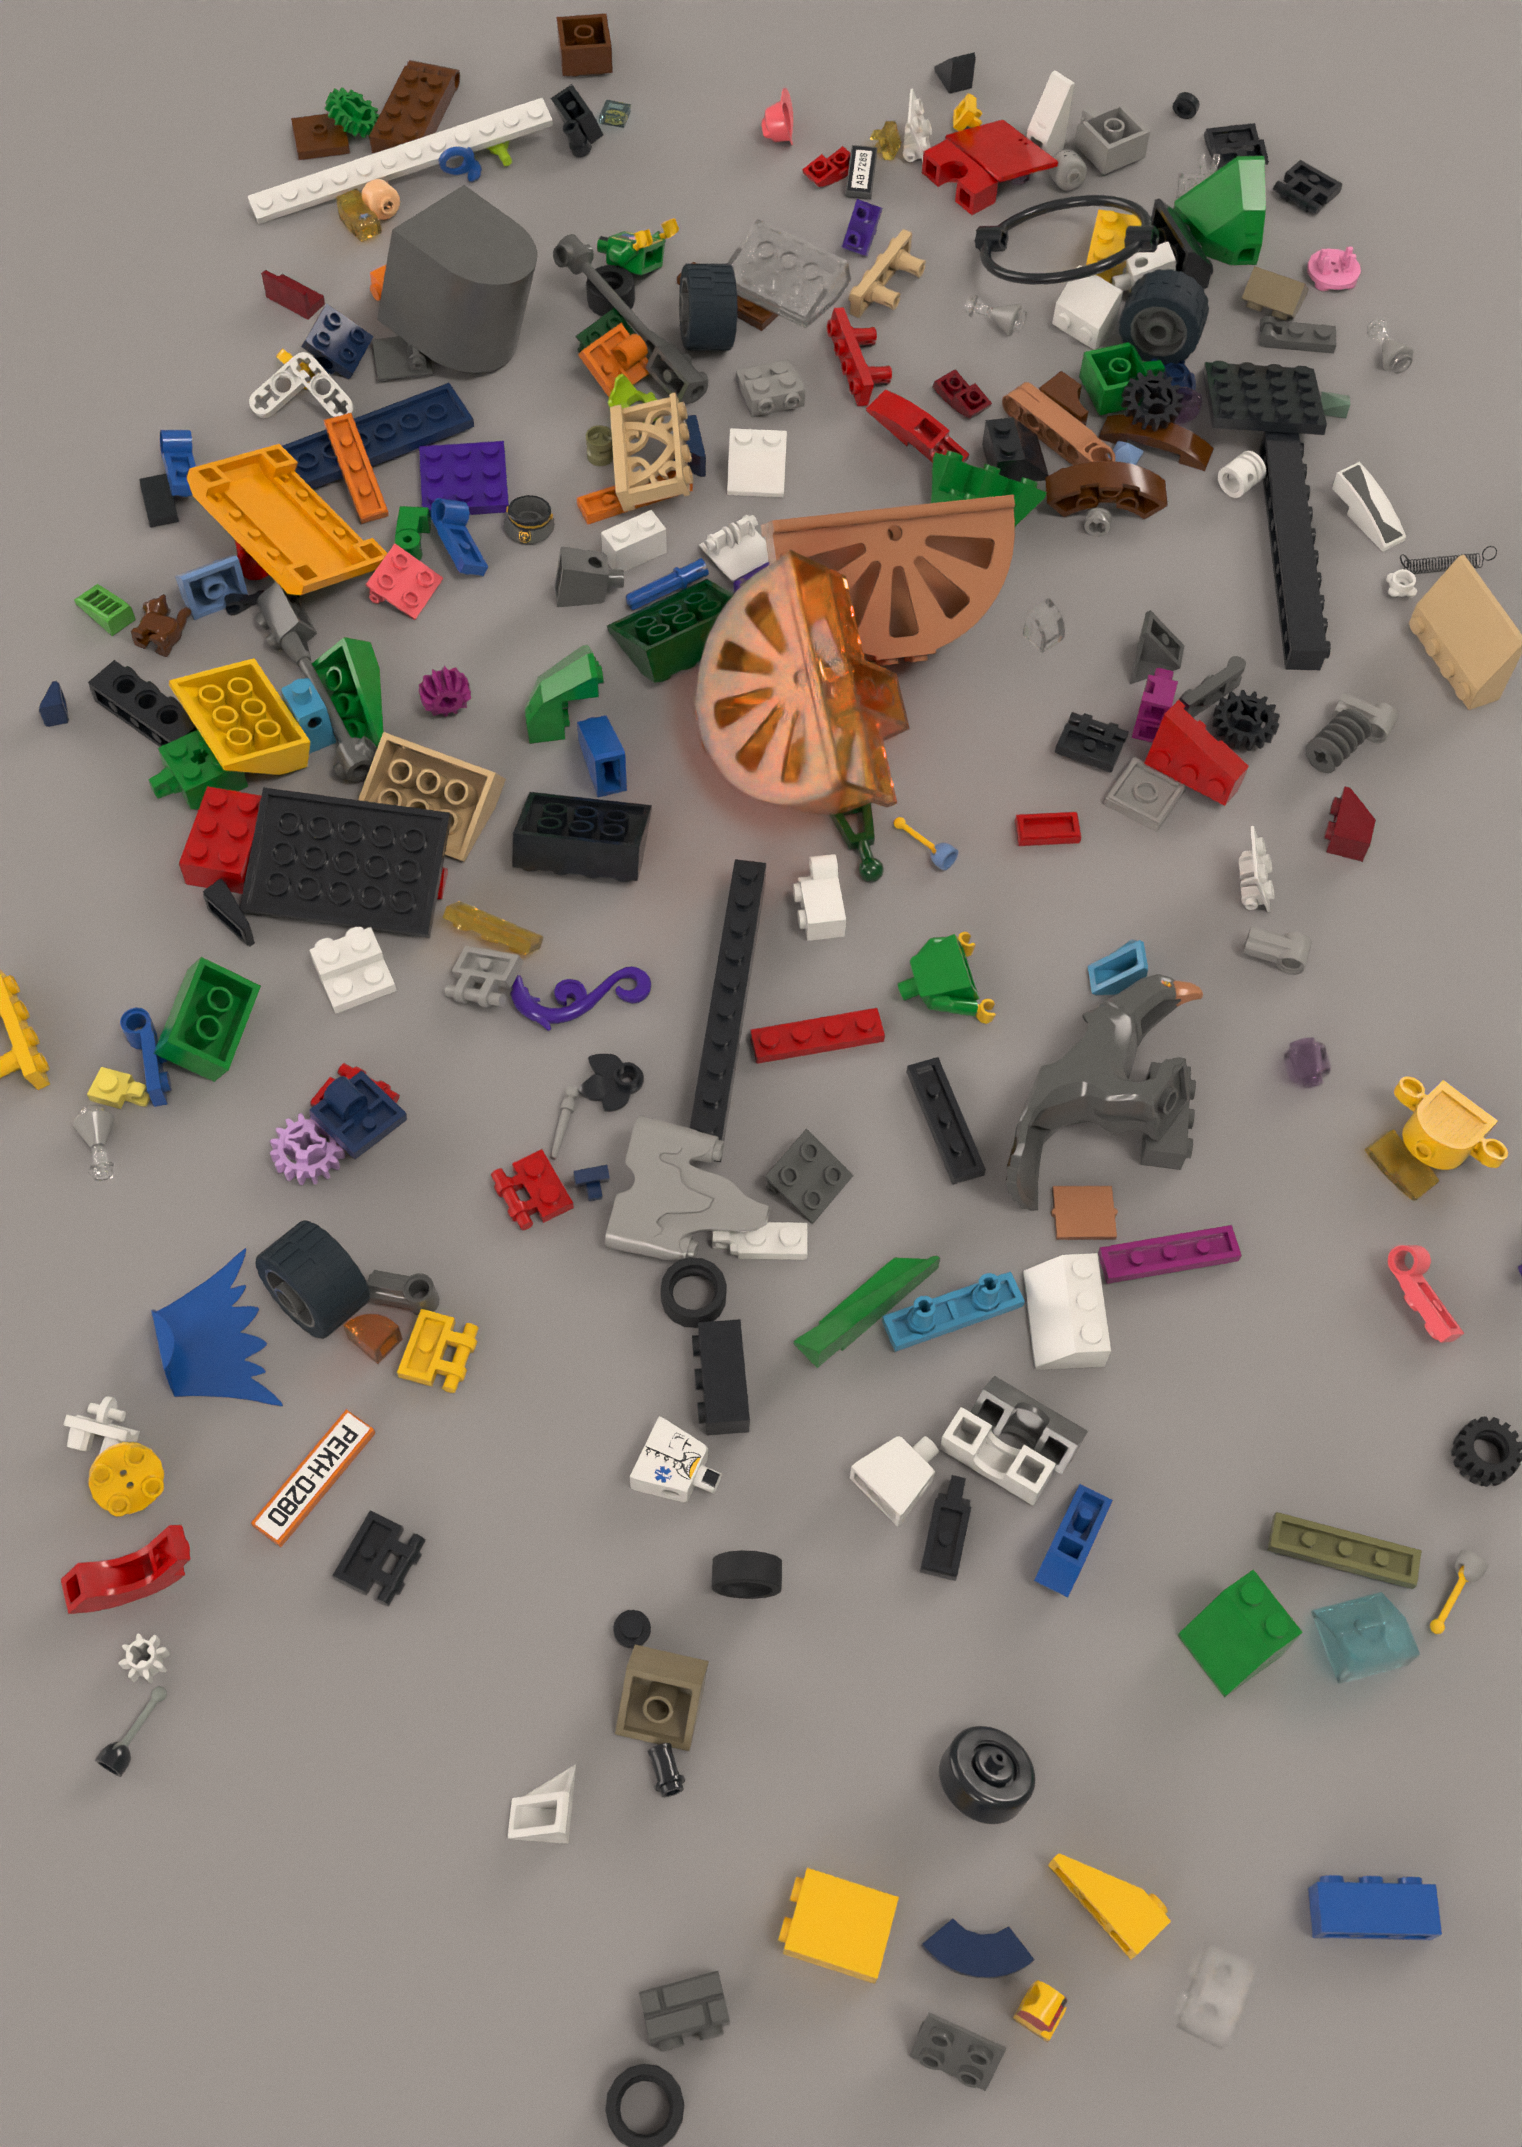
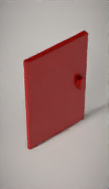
[945,119,1058,182]

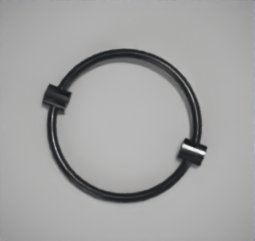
[975,195,1159,285]

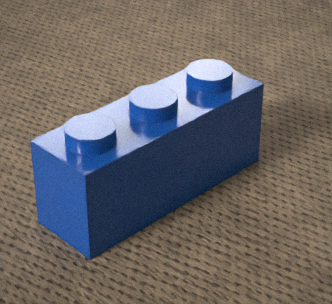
[1308,1875,1442,1940]

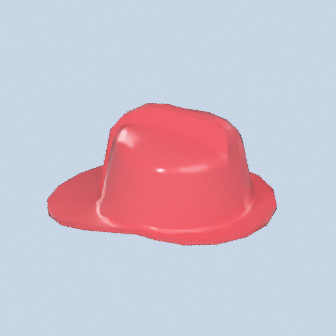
[761,88,794,145]

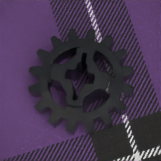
[1121,370,1184,432]
[1212,690,1280,751]

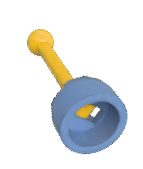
[894,817,958,870]

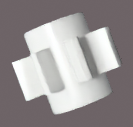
[119,1633,170,1683]

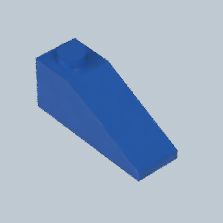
[1034,1484,1113,1598]

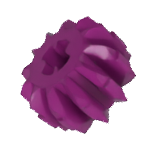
[419,666,471,717]

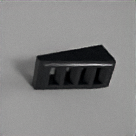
[203,879,255,947]

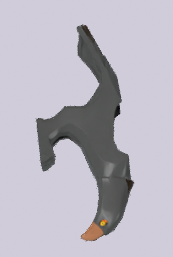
[1006,974,1203,1211]

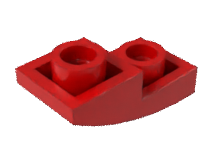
[802,146,851,187]

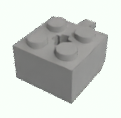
[1074,105,1150,175]

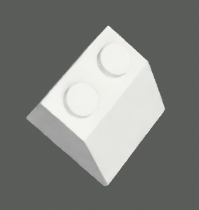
[1052,265,1123,350]
[727,428,787,498]

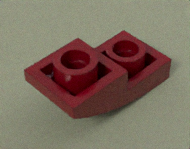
[932,369,992,419]

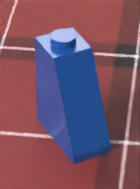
[577,715,627,798]

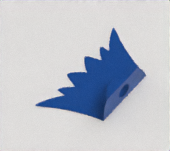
[151,1248,283,1406]

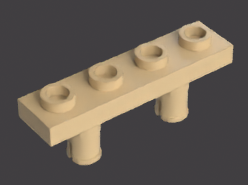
[849,229,926,318]

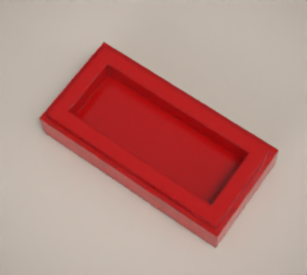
[1015,812,1081,846]

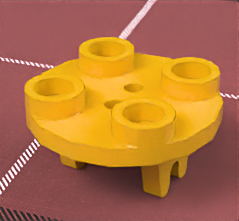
[88,1442,164,1517]

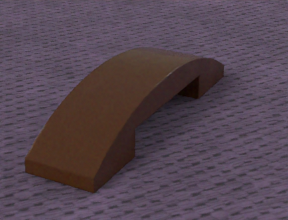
[1099,414,1214,471]

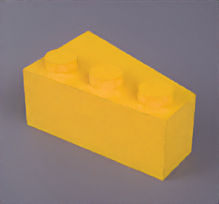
[1086,209,1141,284]

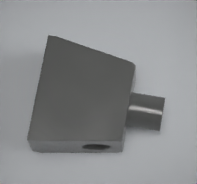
[554,547,624,607]

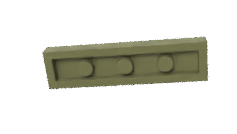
[1267,1512,1422,1589]

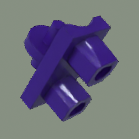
[842,199,883,256]

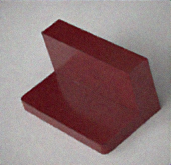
[261,270,325,320]

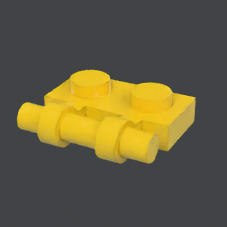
[397,1309,479,1393]

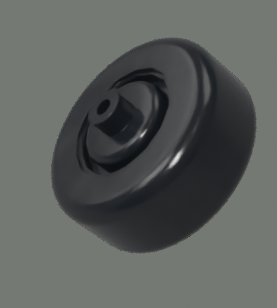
[939,1726,1036,1824]

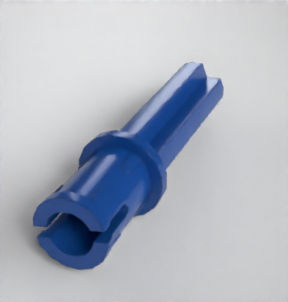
[626,558,709,610]

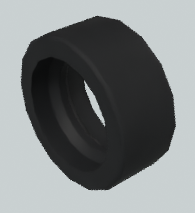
[661,1257,727,1328]
[712,1550,782,1599]
[605,2064,684,2147]

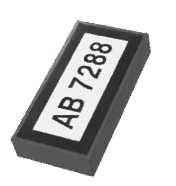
[845,145,878,199]

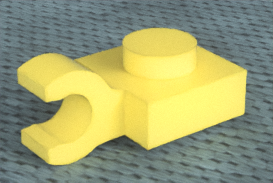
[87,1067,150,1109]

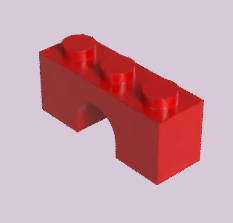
[922,139,998,215]

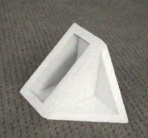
[508,1764,576,1844]

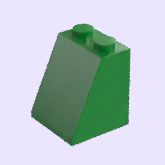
[1178,1569,1303,1698]

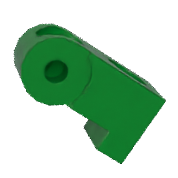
[395,506,431,561]

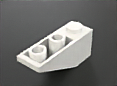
[1027,70,1074,157]

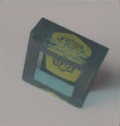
[599,100,631,128]

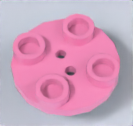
[1307,246,1361,291]

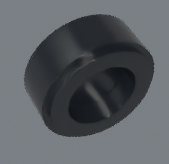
[1173,92,1200,119]

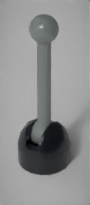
[95,1686,167,1777]

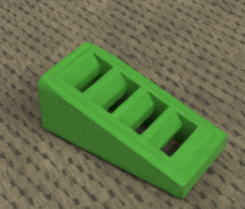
[74,584,136,636]

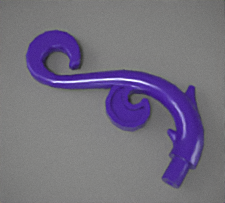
[510,966,652,1031]

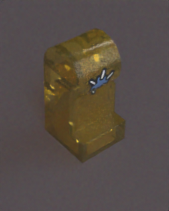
[336,188,382,242]

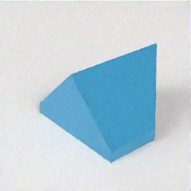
[1088,939,1148,995]

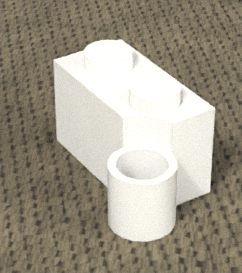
[793,854,846,941]

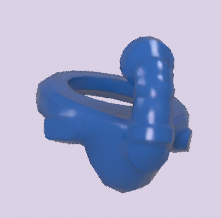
[439,146,482,182]

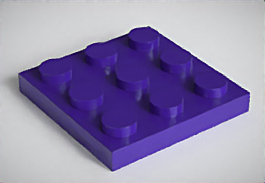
[419,441,509,518]

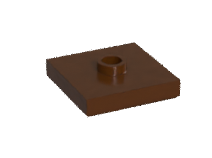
[291,113,350,160]

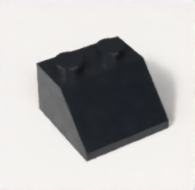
[982,417,1049,482]

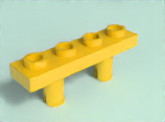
[0,969,50,1090]

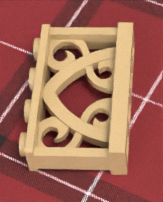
[610,392,693,512]

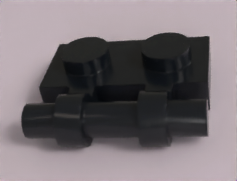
[1273,160,1343,215]
[1055,712,1129,773]
[332,1510,426,1606]

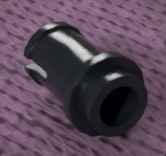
[648,1743,685,1797]

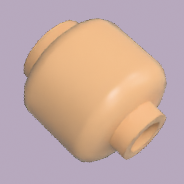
[361,179,400,220]

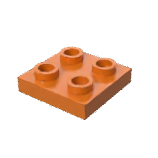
[578,323,650,397]

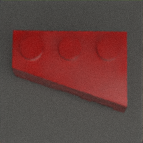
[1144,700,1249,806]

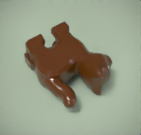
[131,594,191,657]

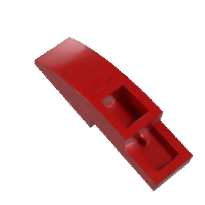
[866,390,970,463]

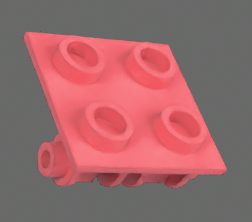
[365,544,444,620]

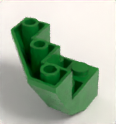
[1173,156,1266,265]
[931,450,1047,526]
[524,645,604,744]

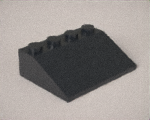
[512,792,652,882]

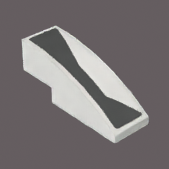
[1332,462,1406,552]

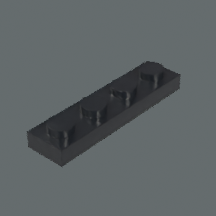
[906,1057,986,1185]

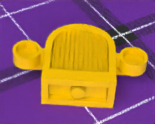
[1394,1076,1508,1170]

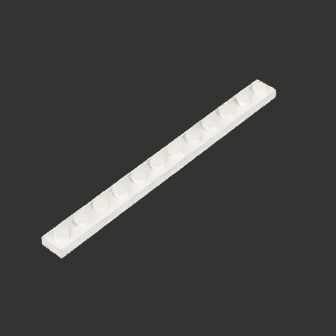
[248,97,552,224]

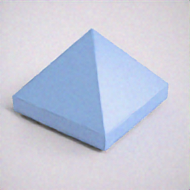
[1108,441,1143,465]

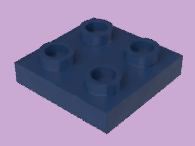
[301,303,374,380]
[309,1070,407,1160]

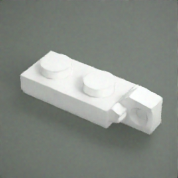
[712,1222,807,1260]

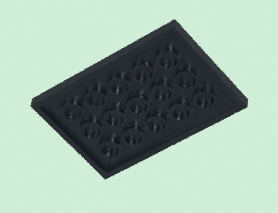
[240,787,452,938]

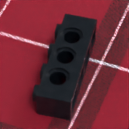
[88,660,198,747]

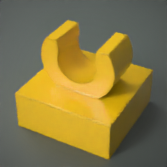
[953,93,982,131]

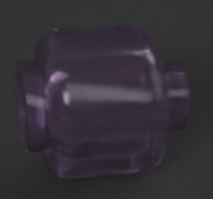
[1283,1037,1331,1088]

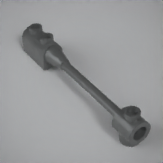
[553,234,708,404]
[255,581,377,782]

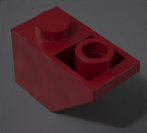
[1324,786,1376,862]

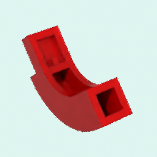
[60,1525,191,1614]

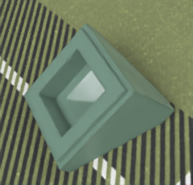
[1321,391,1351,418]

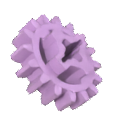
[270,1113,345,1185]

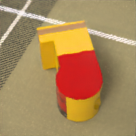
[1012,1980,1068,2042]

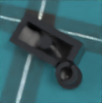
[551,84,604,158]

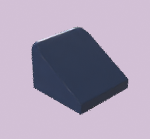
[39,681,69,727]

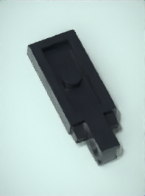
[920,1475,971,1581]

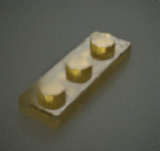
[443,901,544,955]

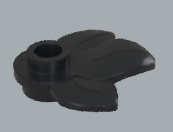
[578,1054,644,1112]

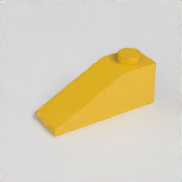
[1048,1853,1171,1960]

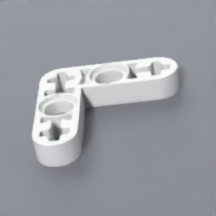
[249,352,356,418]

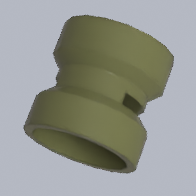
[585,425,613,466]

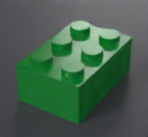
[153,956,261,1082]

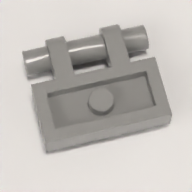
[445,946,524,1008]

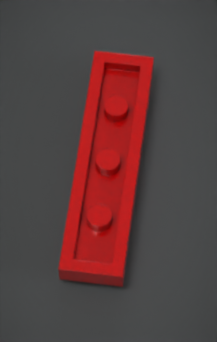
[750,1008,885,1064]

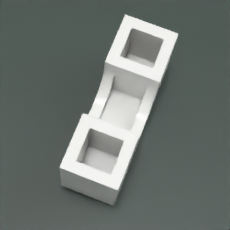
[940,1407,1056,1506]

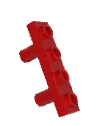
[827,307,892,406]

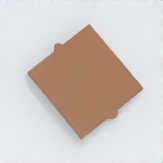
[1051,1186,1118,1240]

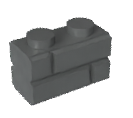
[639,1971,730,2052]

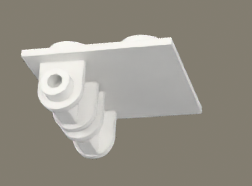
[903,89,932,162]
[699,515,769,583]
[1238,826,1275,912]

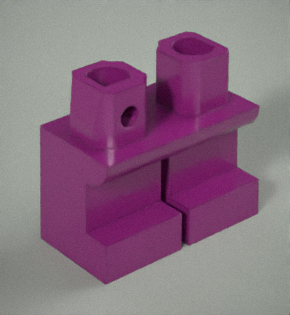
[1131,668,1178,743]

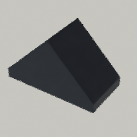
[934,52,976,94]

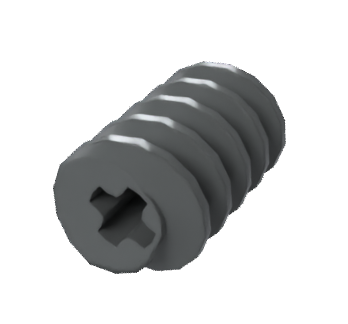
[1306,709,1372,773]

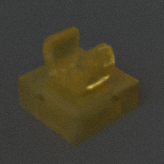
[870,121,902,160]

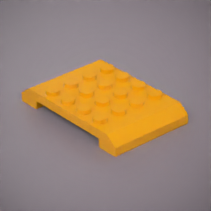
[187,444,387,595]

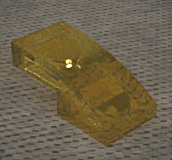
[1364,1129,1440,1201]

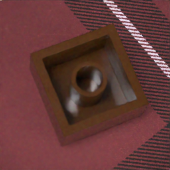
[556,13,613,76]

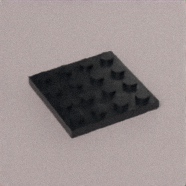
[1203,361,1327,435]

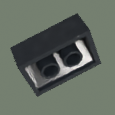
[1151,198,1213,289]

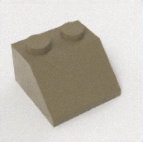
[1242,266,1309,321]
[615,1645,709,1751]

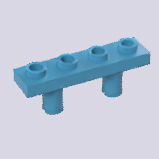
[882,1271,1025,1352]

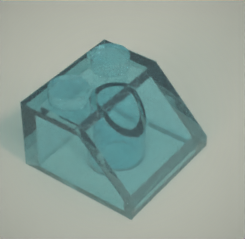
[1311,1592,1420,1684]

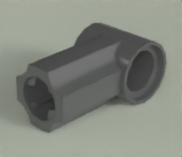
[367,1270,440,1315]

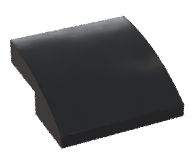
[1204,123,1269,170]

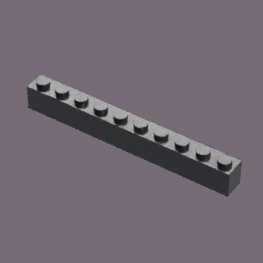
[1259,431,1331,671]
[690,859,766,1162]

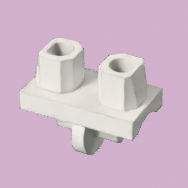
[63,1396,140,1454]

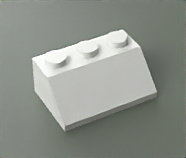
[1023,1253,1111,1370]

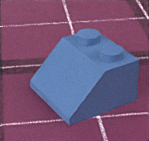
[175,555,248,620]

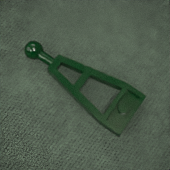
[799,734,884,882]

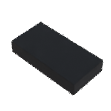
[139,473,179,528]

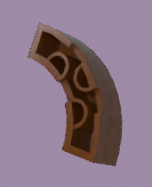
[1045,461,1168,520]

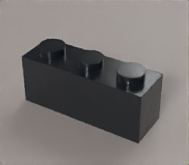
[692,1319,750,1436]

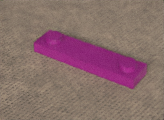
[1098,1225,1242,1284]

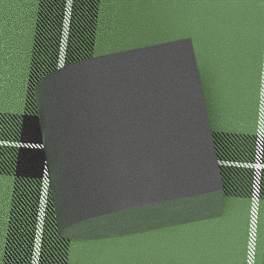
[377,185,538,373]

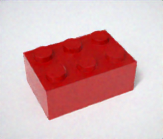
[179,786,261,894]

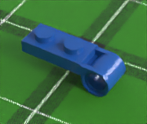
[160,430,196,497]
[431,498,488,576]
[120,1007,172,1107]

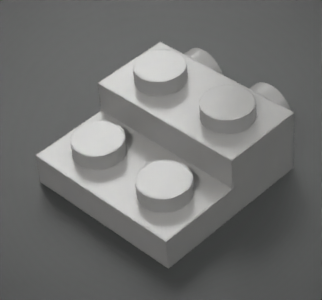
[736,359,805,417]

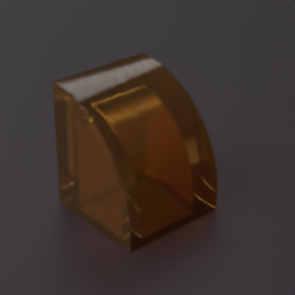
[343,1314,403,1364]

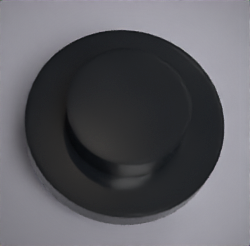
[613,1610,651,1649]

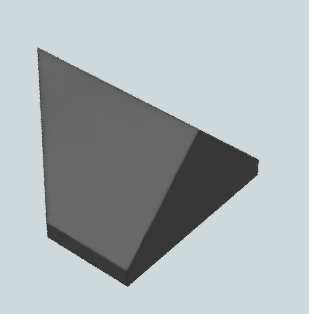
[1130,610,1185,684]

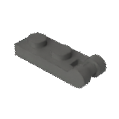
[1260,316,1336,354]
[1179,656,1246,718]

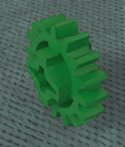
[325,87,379,138]

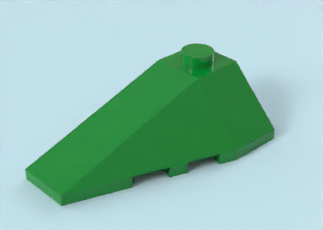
[312,637,384,748]

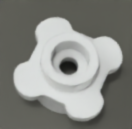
[1386,570,1417,597]

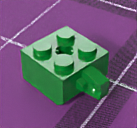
[1079,342,1165,416]
[148,730,248,810]

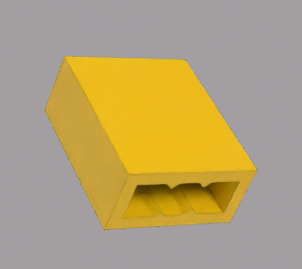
[778,1868,899,1984]

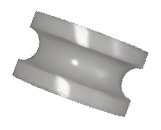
[1084,508,1112,537]

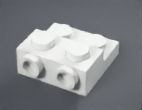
[310,927,397,1014]

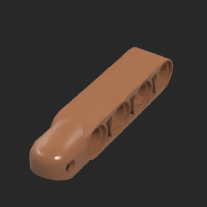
[1002,382,1115,465]

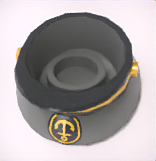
[504,495,554,544]

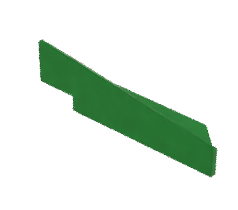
[793,1255,940,1368]

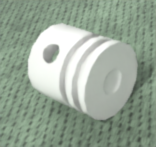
[1218,451,1266,498]

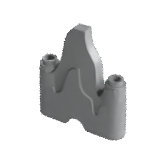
[605,1115,771,1261]

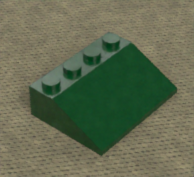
[607,579,752,683]

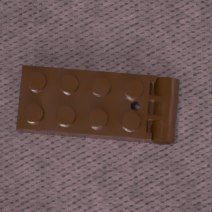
[369,60,460,154]

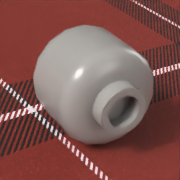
[1049,150,1087,191]

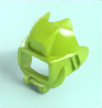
[608,374,658,423]

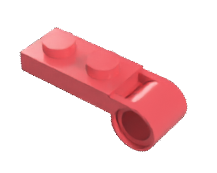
[1388,1245,1464,1343]

